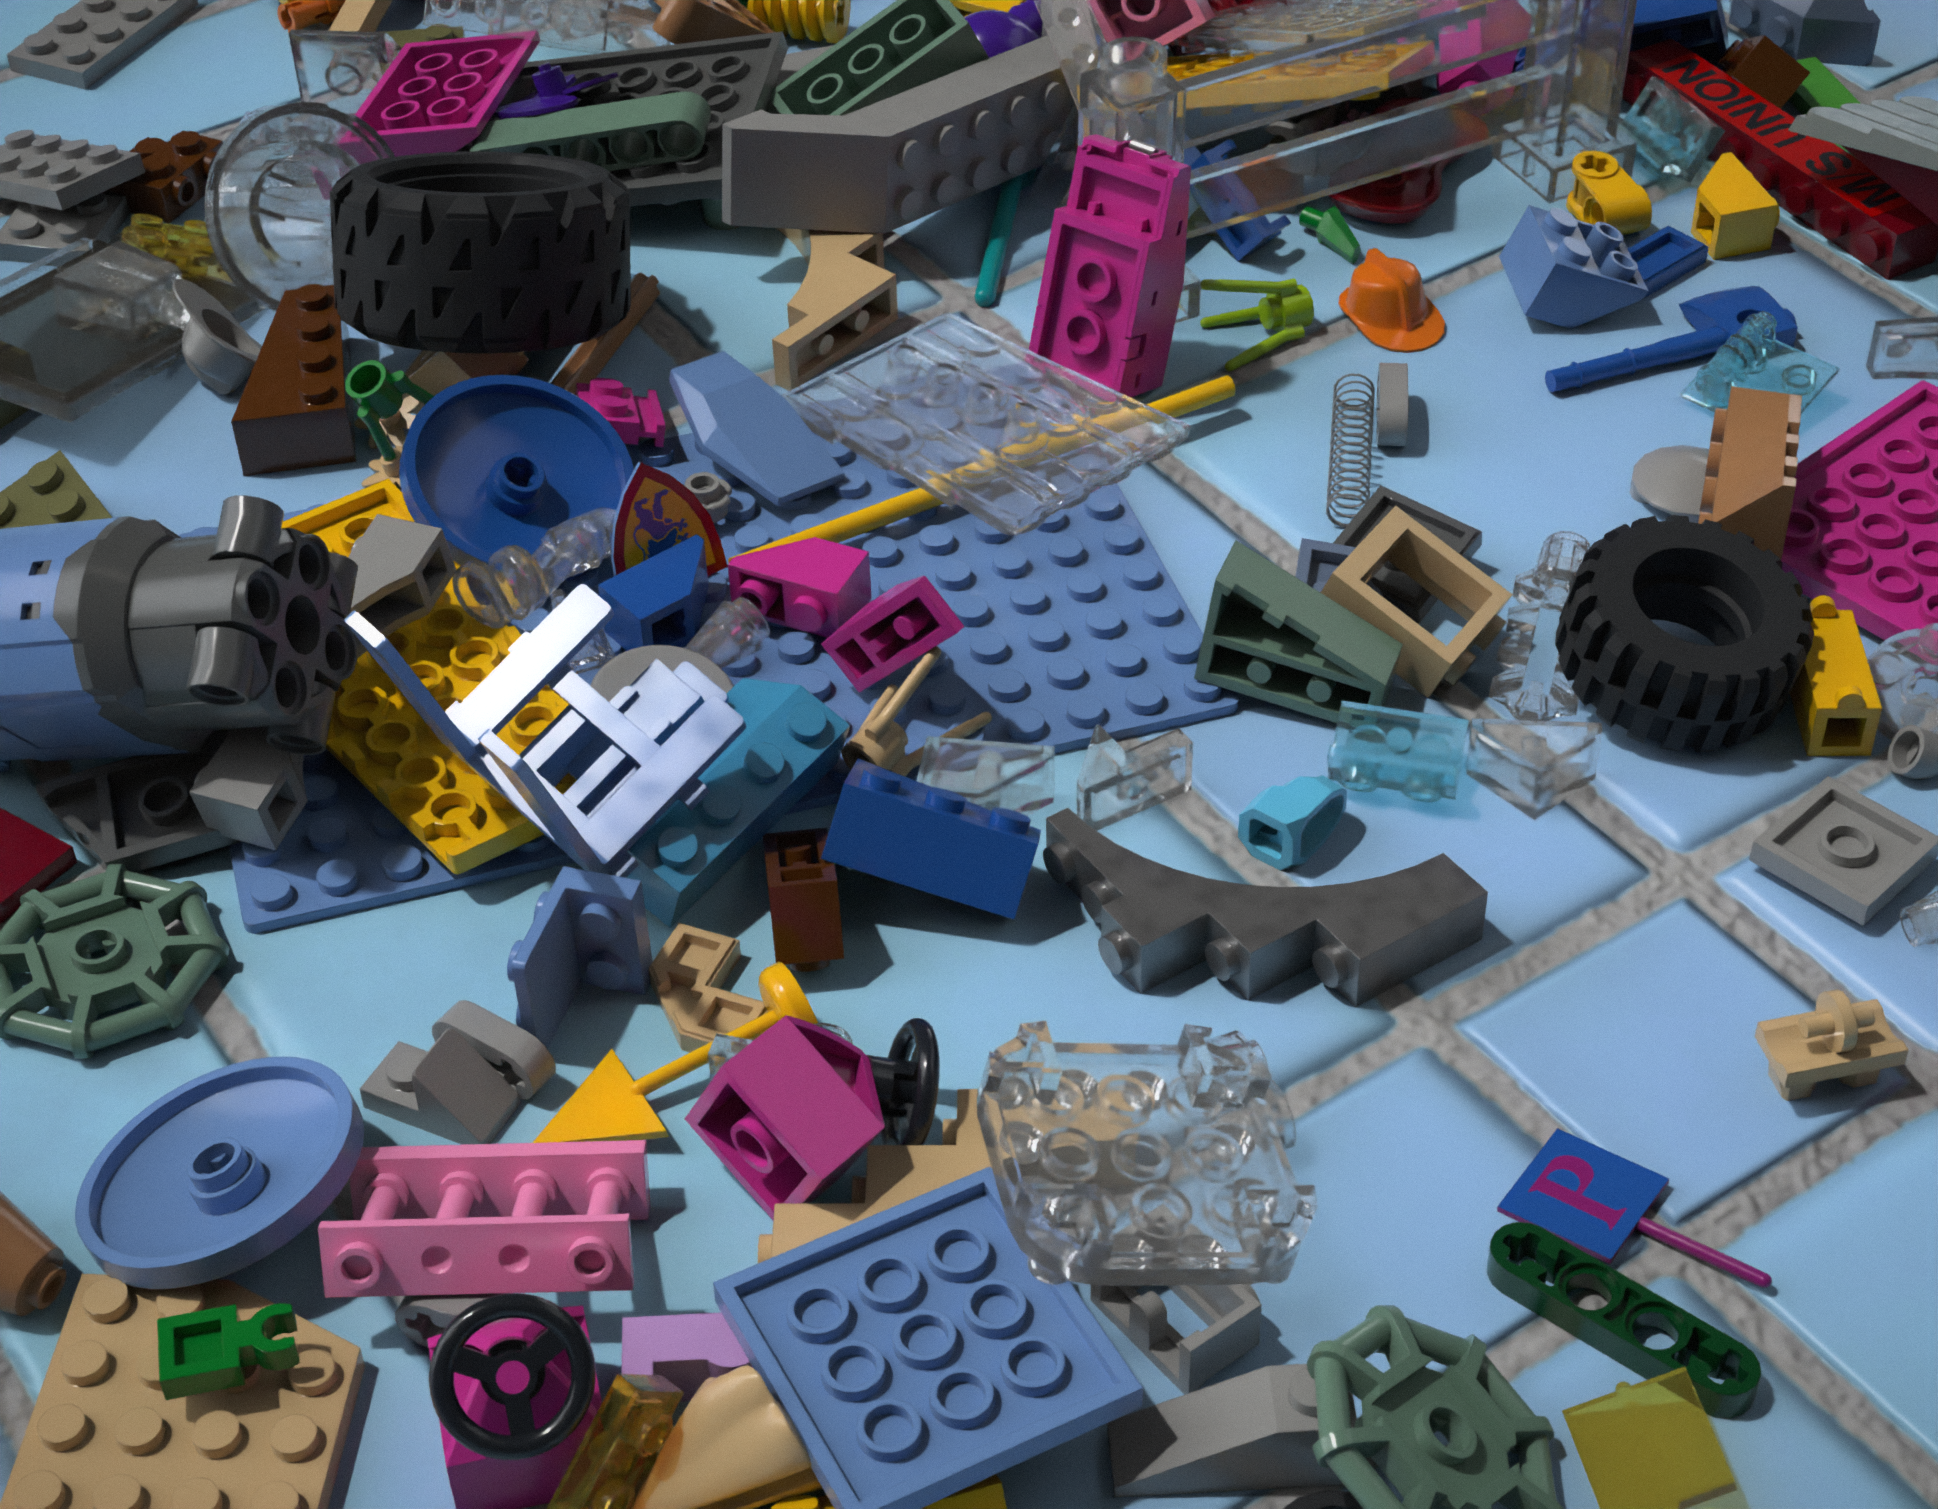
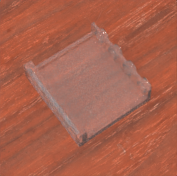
[423,0,670,54]

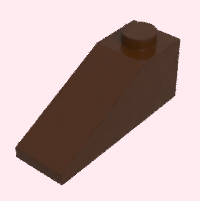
[763,827,844,972]

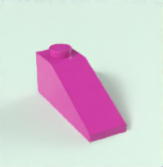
[821,575,965,692]

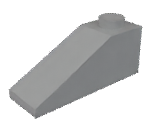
[1107,1364,1357,1498]

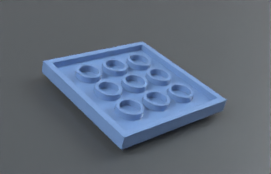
[713,1166,1143,1509]

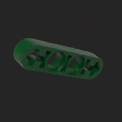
[1487,1222,1761,1419]

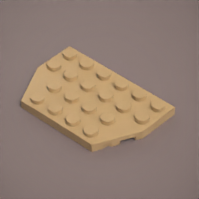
[0,1274,365,1509]

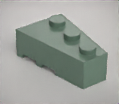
[1194,540,1403,734]

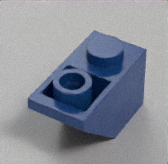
[598,534,709,651]

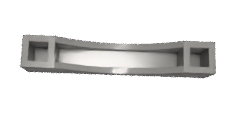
[190,514,456,850]

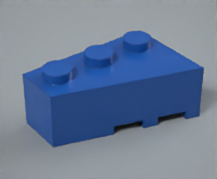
[821,758,1041,920]

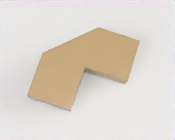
[649,923,767,1063]

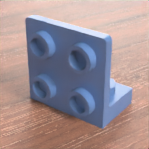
[507,866,653,1049]

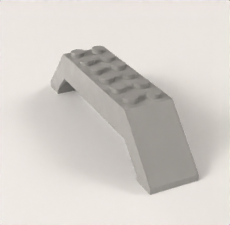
[722,0,1100,233]

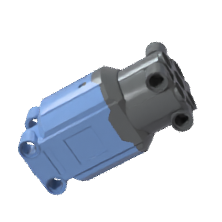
[0,495,358,773]

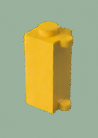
[1790,595,1882,756]

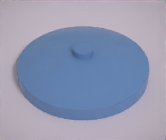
[75,1056,364,1289]

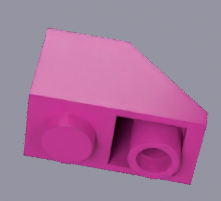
[728,537,872,638]

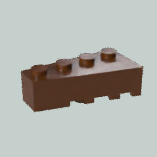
[231,284,356,476]

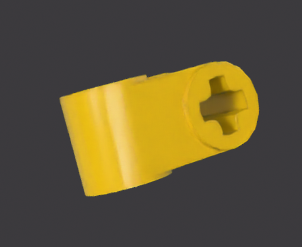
[1566,151,1652,235]

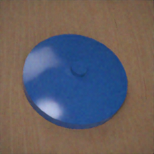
[399,375,634,585]

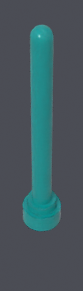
[974,168,1036,307]

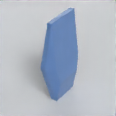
[669,351,845,506]

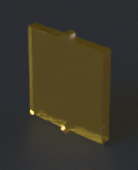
[1562,1366,1738,1509]

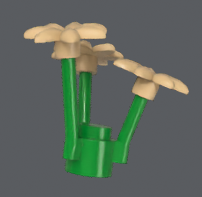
[345,360,434,488]

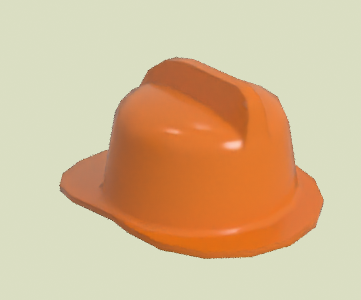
[1338,248,1445,353]

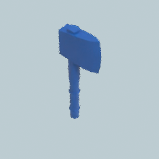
[1545,286,1798,392]

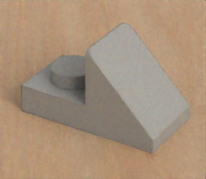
[359,1027,521,1145]

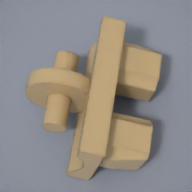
[1755,989,1909,1101]

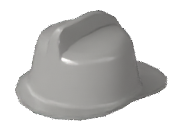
[172,279,262,395]

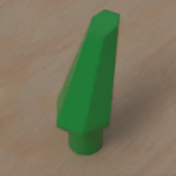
[1299,206,1361,265]

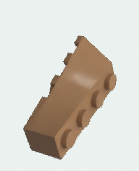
[1698,386,1802,559]

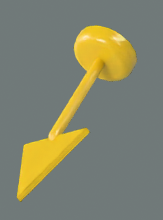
[532,962,819,1143]

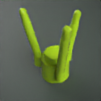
[1200,278,1314,371]

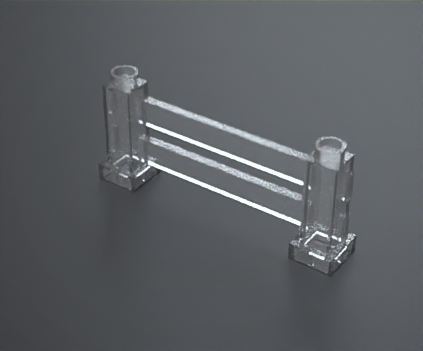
[1078,0,1637,324]

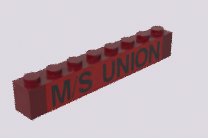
[1619,38,1938,280]

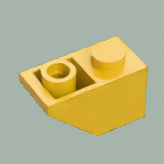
[1691,152,1780,260]

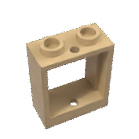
[1320,506,1513,698]

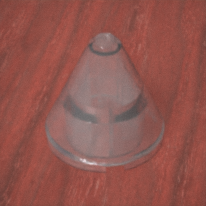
[204,102,395,312]

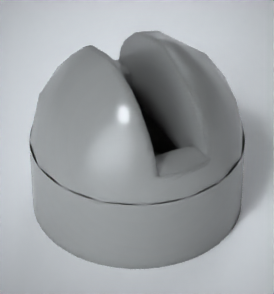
[1887,725,1938,780]

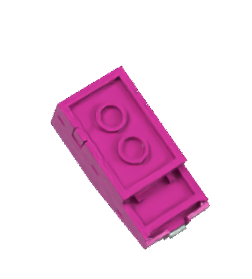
[1025,134,1191,403]

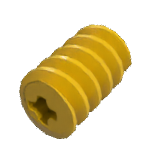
[747,0,850,44]

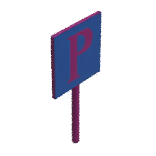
[1497,1128,1772,1288]

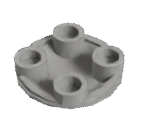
[1630,445,1710,523]

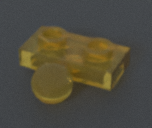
[546,1374,684,1509]

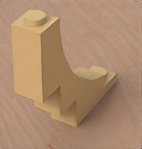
[772,228,898,392]

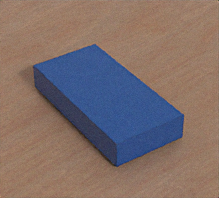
[1628,226,1709,302]

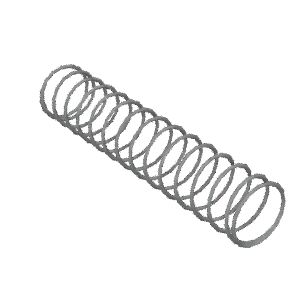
[1326,374,1375,528]

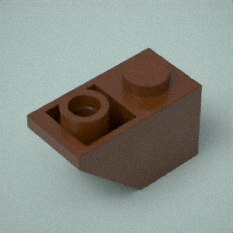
[1718,35,1811,109]

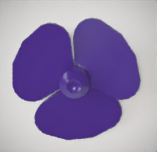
[493,62,619,120]

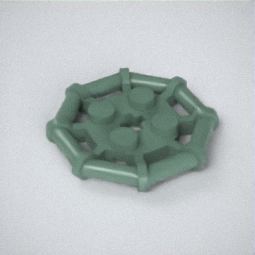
[0,863,229,1059]
[1307,1305,1563,1509]

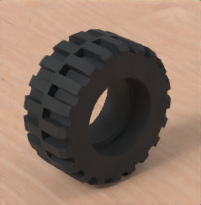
[1555,515,1814,752]

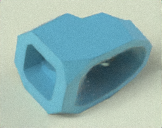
[1238,775,1347,871]

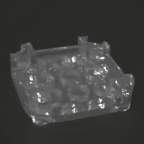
[977,1021,1317,1286]

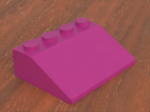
[338,31,541,171]

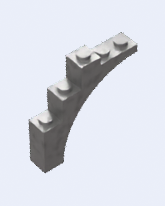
[1043,808,1488,1008]

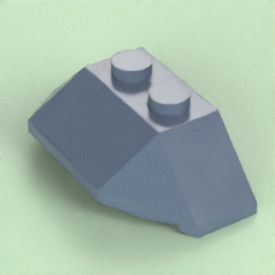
[1729,0,1881,66]

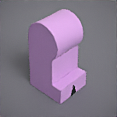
[621,1313,753,1423]

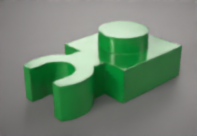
[157,1303,300,1400]

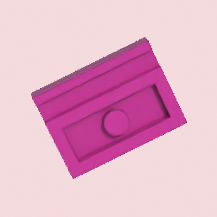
[575,378,666,447]

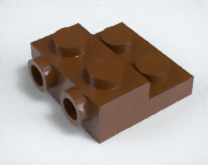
[103,131,230,224]

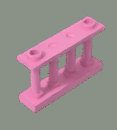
[318,1140,651,1298]

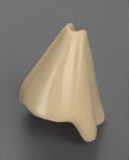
[630,1365,823,1509]

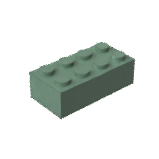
[770,0,989,115]

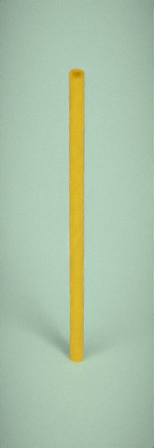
[728,375,1236,563]

